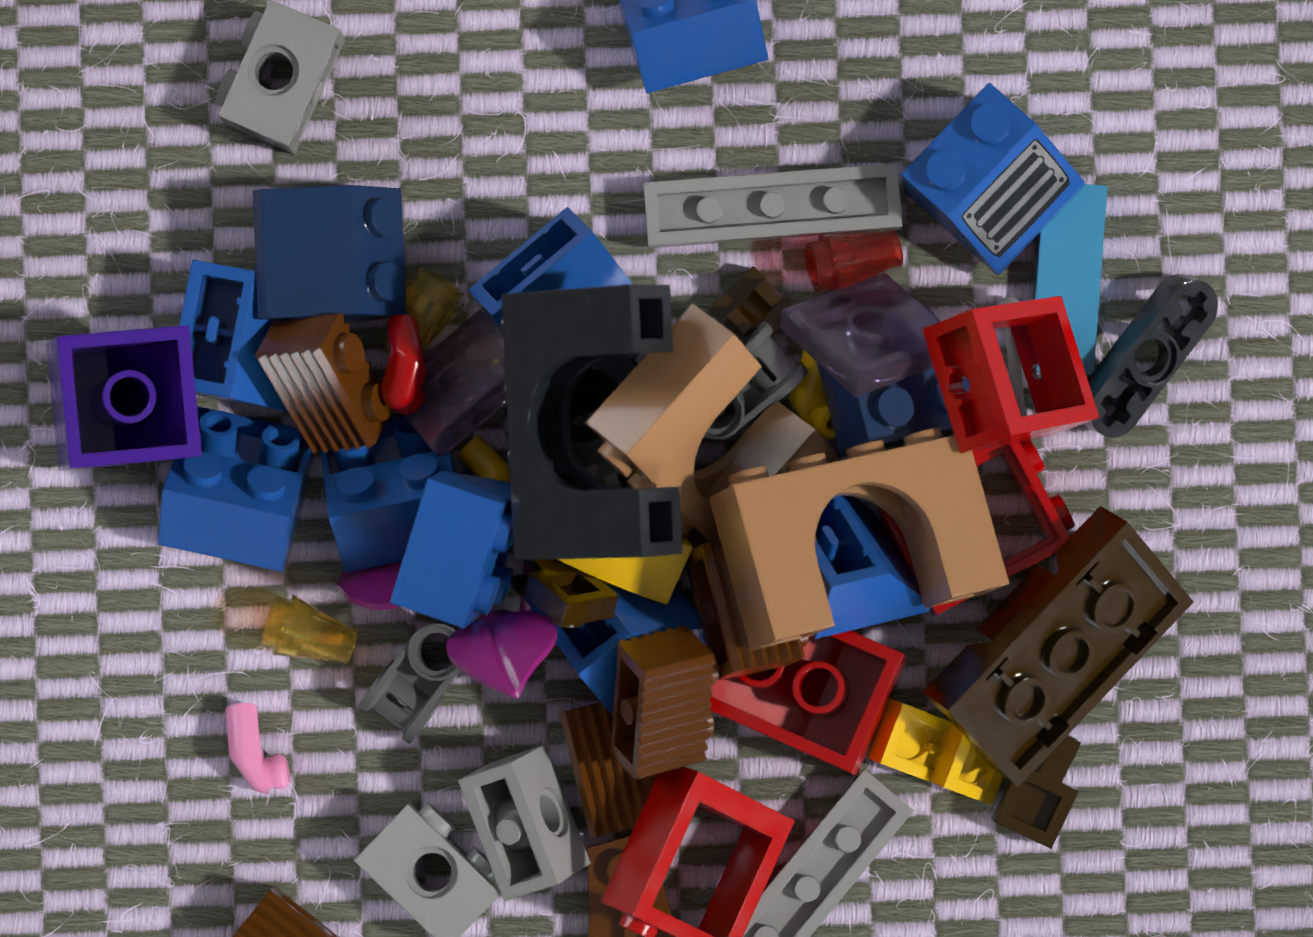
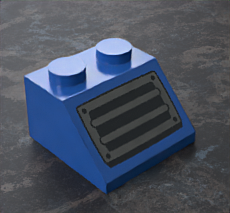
[901,82,1085,276]

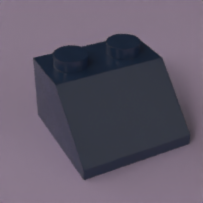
[252,185,407,323]
[809,306,970,457]

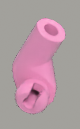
[225,703,290,794]

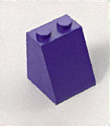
[46,325,202,471]

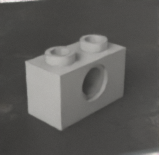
[215,0,345,155]
[458,744,591,901]
[354,802,501,937]

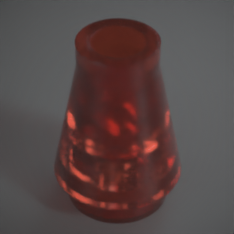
[804,229,903,295]

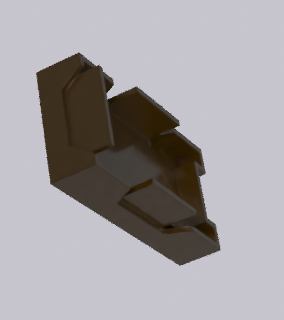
[923,506,1194,787]

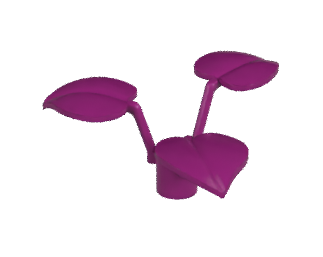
[335,560,557,698]

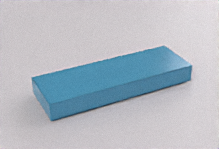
[1033,184,1108,377]

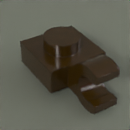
[510,559,618,628]
[991,735,1081,849]

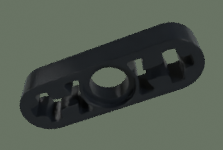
[1083,274,1218,438]

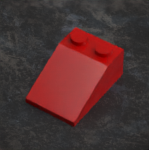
[704,631,908,776]

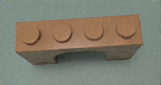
[586,303,841,550]
[709,428,1009,651]

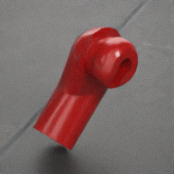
[380,314,426,415]

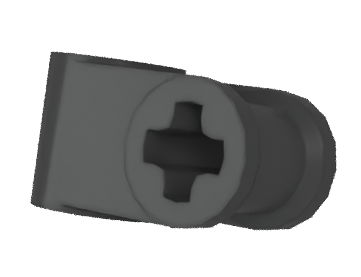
[704,321,809,440]
[359,621,461,744]

